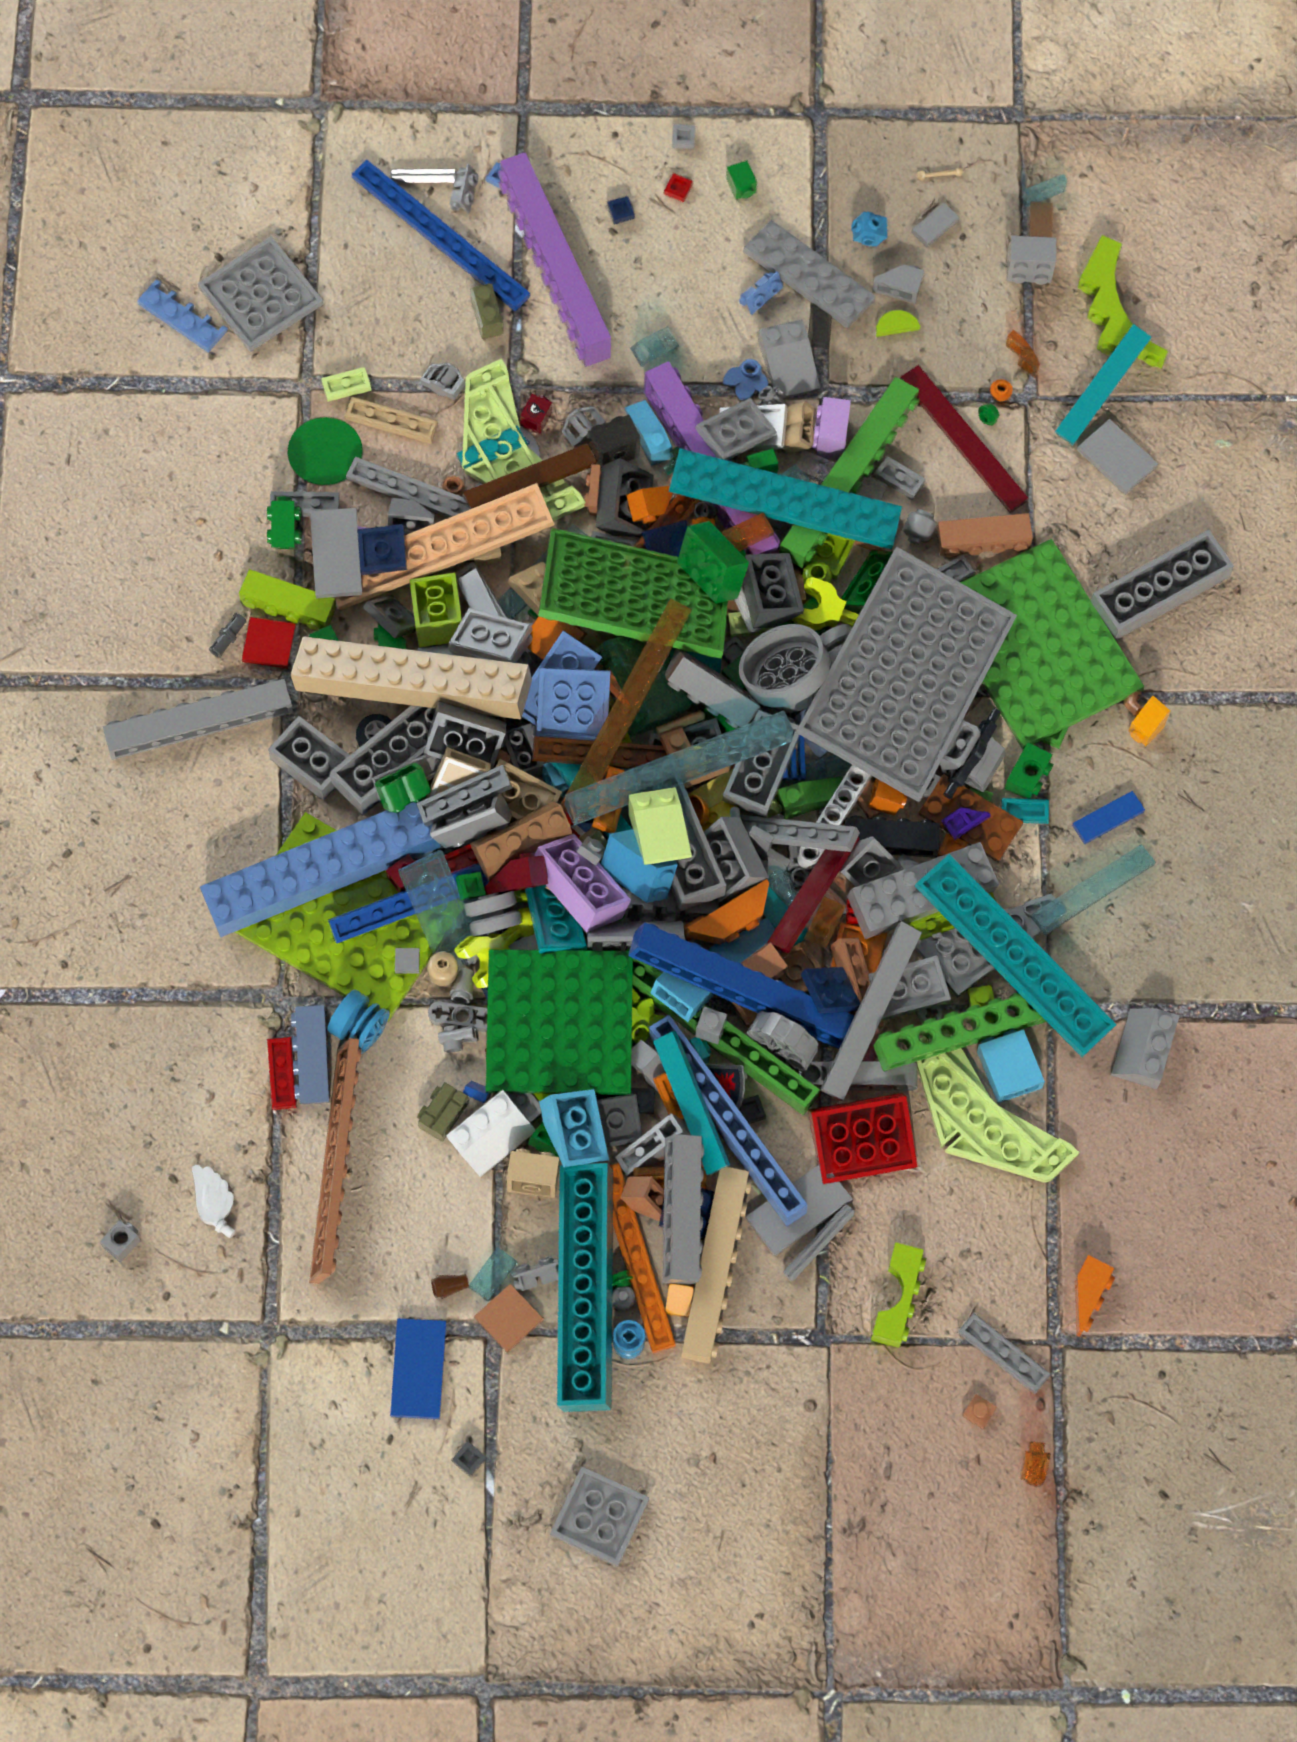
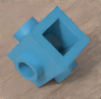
[851,212,888,247]

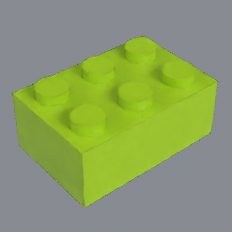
[409,573,462,647]

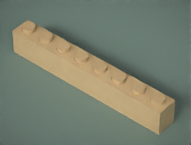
[681,1167,752,1364]

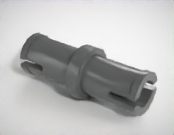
[209,613,247,658]

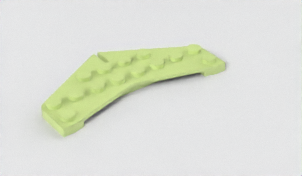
[462,358,586,521]
[915,1029,1080,1182]

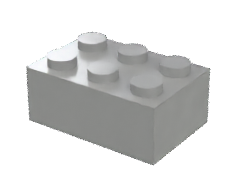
[268,716,350,801]

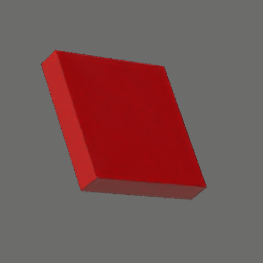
[242,617,296,669]

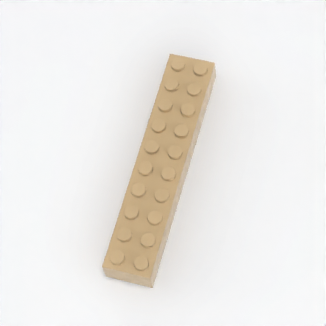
[291,636,532,719]

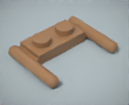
[656,711,730,788]

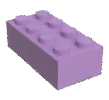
[534,834,631,932]

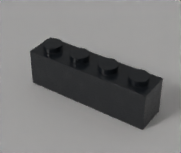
[844,815,940,858]

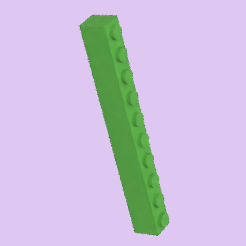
[779,377,919,568]
[626,948,820,1116]

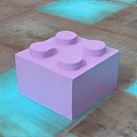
[812,397,851,460]

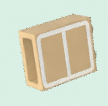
[426,747,491,799]

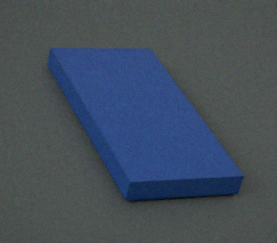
[390,1318,446,1420]

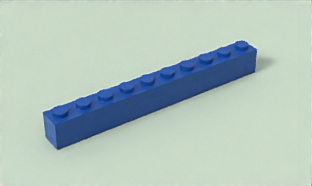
[628,922,855,1049]

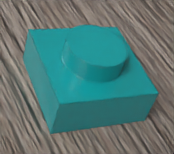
[689,1037,711,1064]

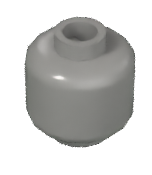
[903,509,937,545]

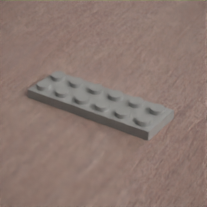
[743,220,876,329]

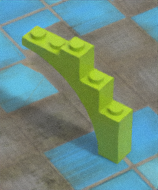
[1078,235,1168,369]

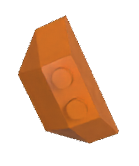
[685,879,769,945]

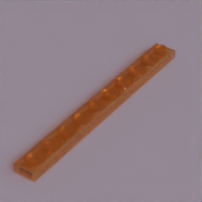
[561,598,692,819]

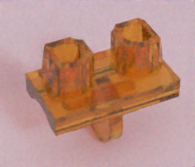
[1020,1442,1050,1487]

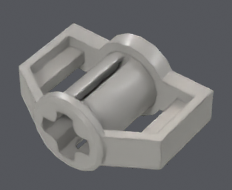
[420,363,465,400]
[562,406,607,448]

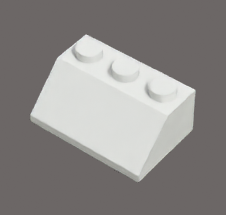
[446,1090,535,1177]

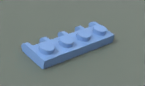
[137,279,228,353]

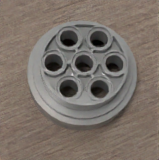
[739,624,830,713]

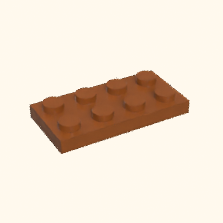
[919,774,1024,863]

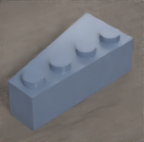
[291,1005,330,1104]

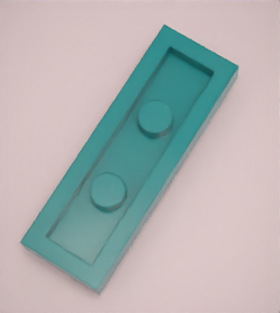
[456,425,528,475]

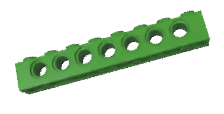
[873,992,1047,1072]

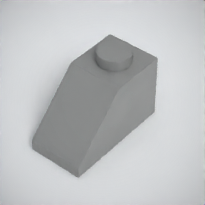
[872,264,925,304]
[388,498,434,534]

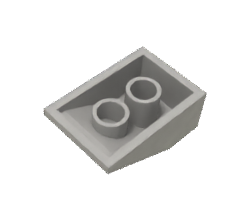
[758,319,820,399]

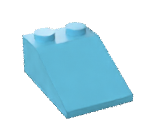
[539,1089,609,1167]

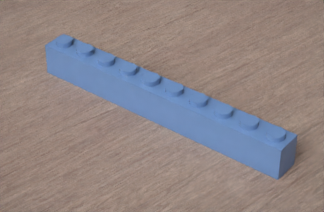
[649,1015,807,1226]

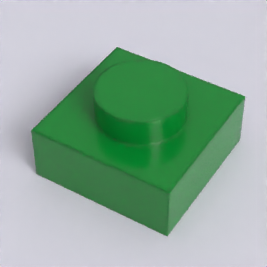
[456,872,486,900]

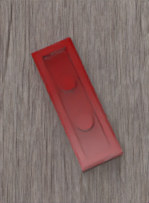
[267,1037,297,1110]

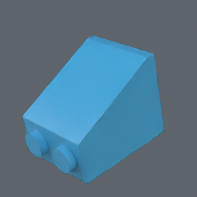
[601,829,678,903]

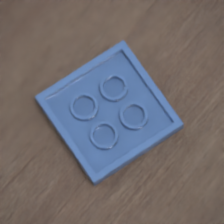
[536,667,610,742]

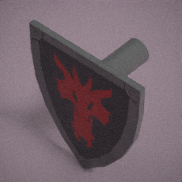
[706,1064,747,1110]

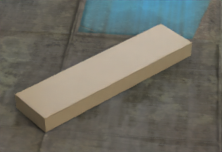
[345,397,438,444]

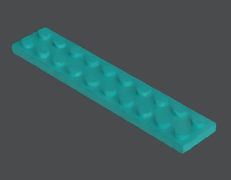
[669,448,902,550]
[915,854,1117,1057]

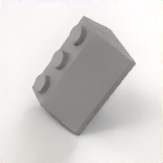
[430,793,512,848]
[704,817,769,903]
[1111,1008,1180,1089]

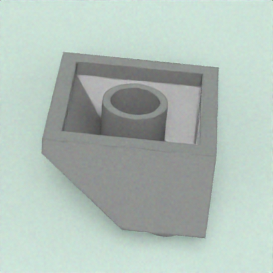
[840,836,902,887]

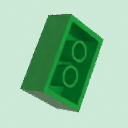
[677,521,749,604]

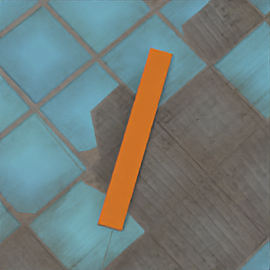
[609,1163,676,1353]

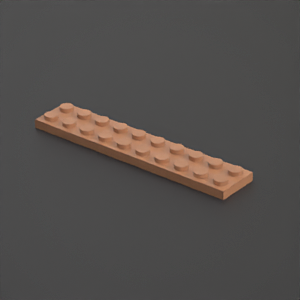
[309,1038,361,1284]

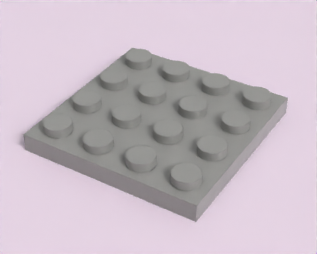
[198,236,324,352]

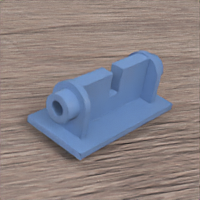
[739,271,783,315]

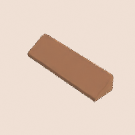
[831,938,884,1028]

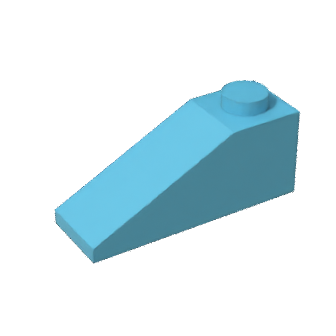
[624,400,672,466]

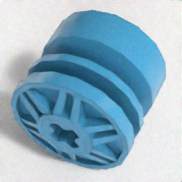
[327,989,390,1054]

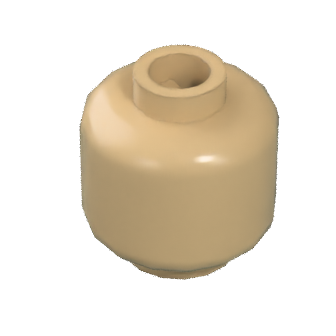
[427,952,458,986]

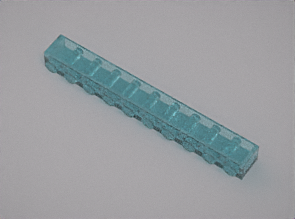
[565,711,794,826]

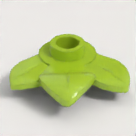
[632,998,665,1044]

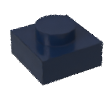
[607,196,635,225]

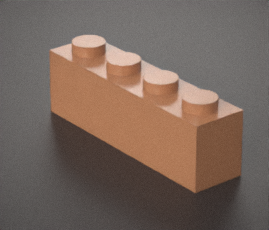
[936,513,1033,557]

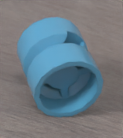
[613,1320,645,1359]

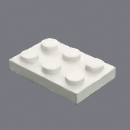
[720,404,788,451]

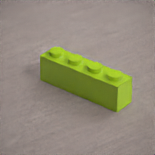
[239,569,337,631]

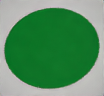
[287,417,362,485]

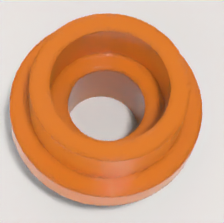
[990,379,1013,401]

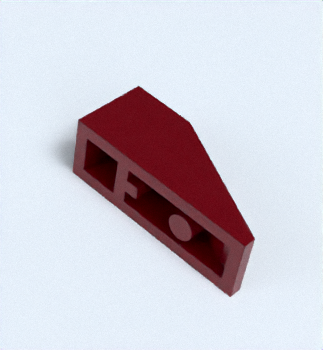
[484,852,548,895]

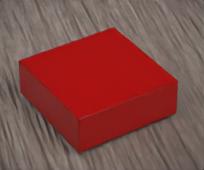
[664,173,693,202]

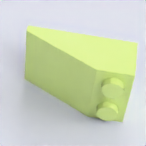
[629,787,692,865]

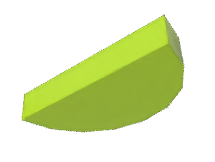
[876,310,920,337]

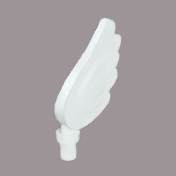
[192,1165,236,1238]

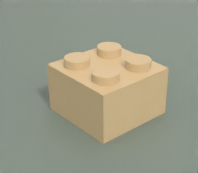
[507,1149,559,1198]

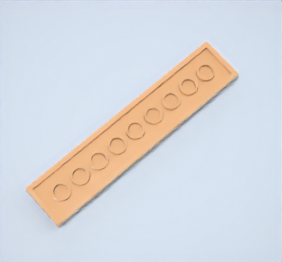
[335,483,554,610]

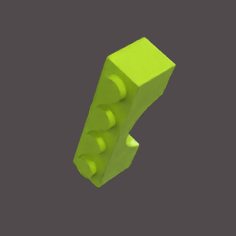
[871,1242,927,1348]

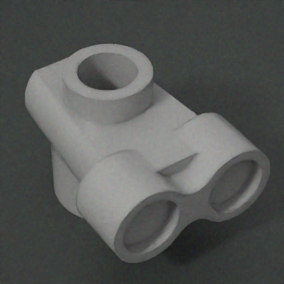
[438,1026,479,1053]

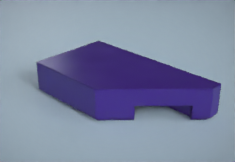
[941,807,991,841]

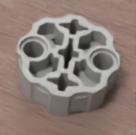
[747,1011,819,1072]

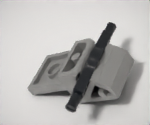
[939,708,1006,799]

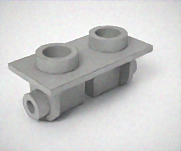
[449,164,478,214]
[510,1256,559,1291]

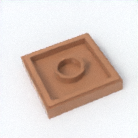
[474,1284,544,1353]

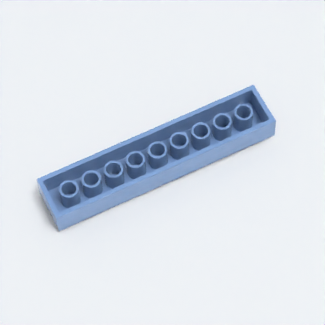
[200,801,441,938]

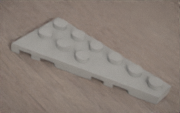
[914,894,1066,998]

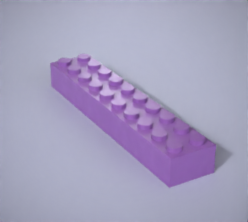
[498,152,611,367]
[644,361,780,555]

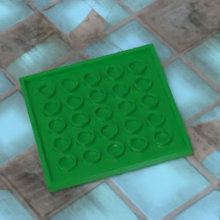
[485,949,633,1095]

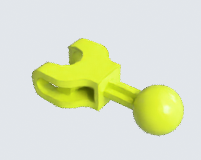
[792,577,859,631]
[454,907,535,988]

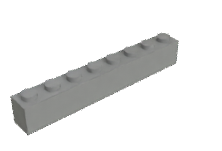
[102,679,293,760]

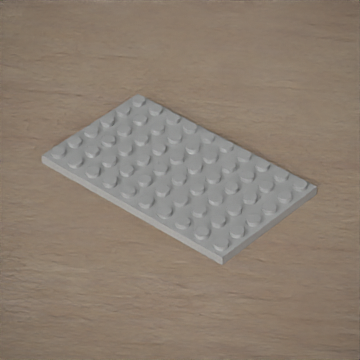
[796,546,1017,802]

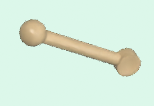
[917,167,963,181]

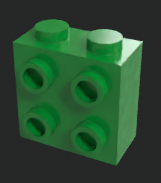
[267,496,302,549]

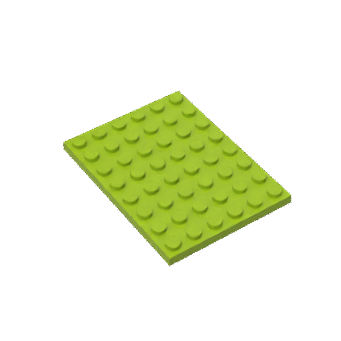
[235,812,464,1022]

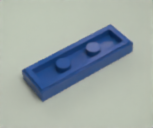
[1072,791,1145,845]

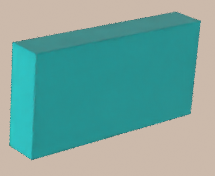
[1001,798,1049,824]

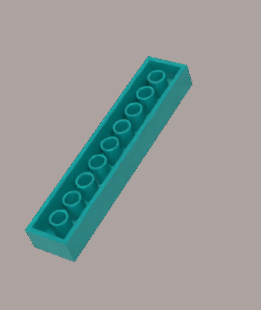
[557,1163,613,1412]

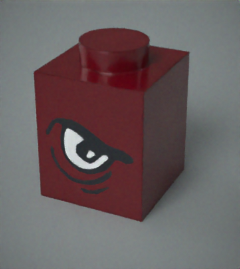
[520,394,552,434]

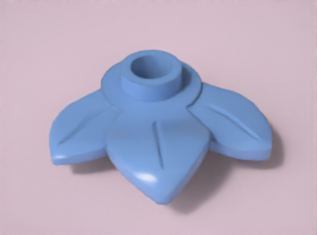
[723,359,768,401]

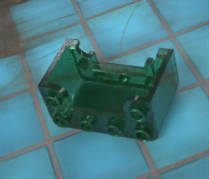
[594,636,692,738]

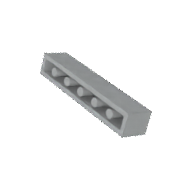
[662,1134,704,1285]

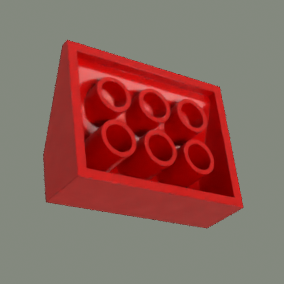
[808,1093,918,1184]

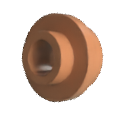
[442,476,465,496]

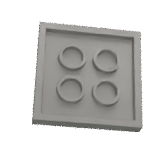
[550,1467,650,1567]

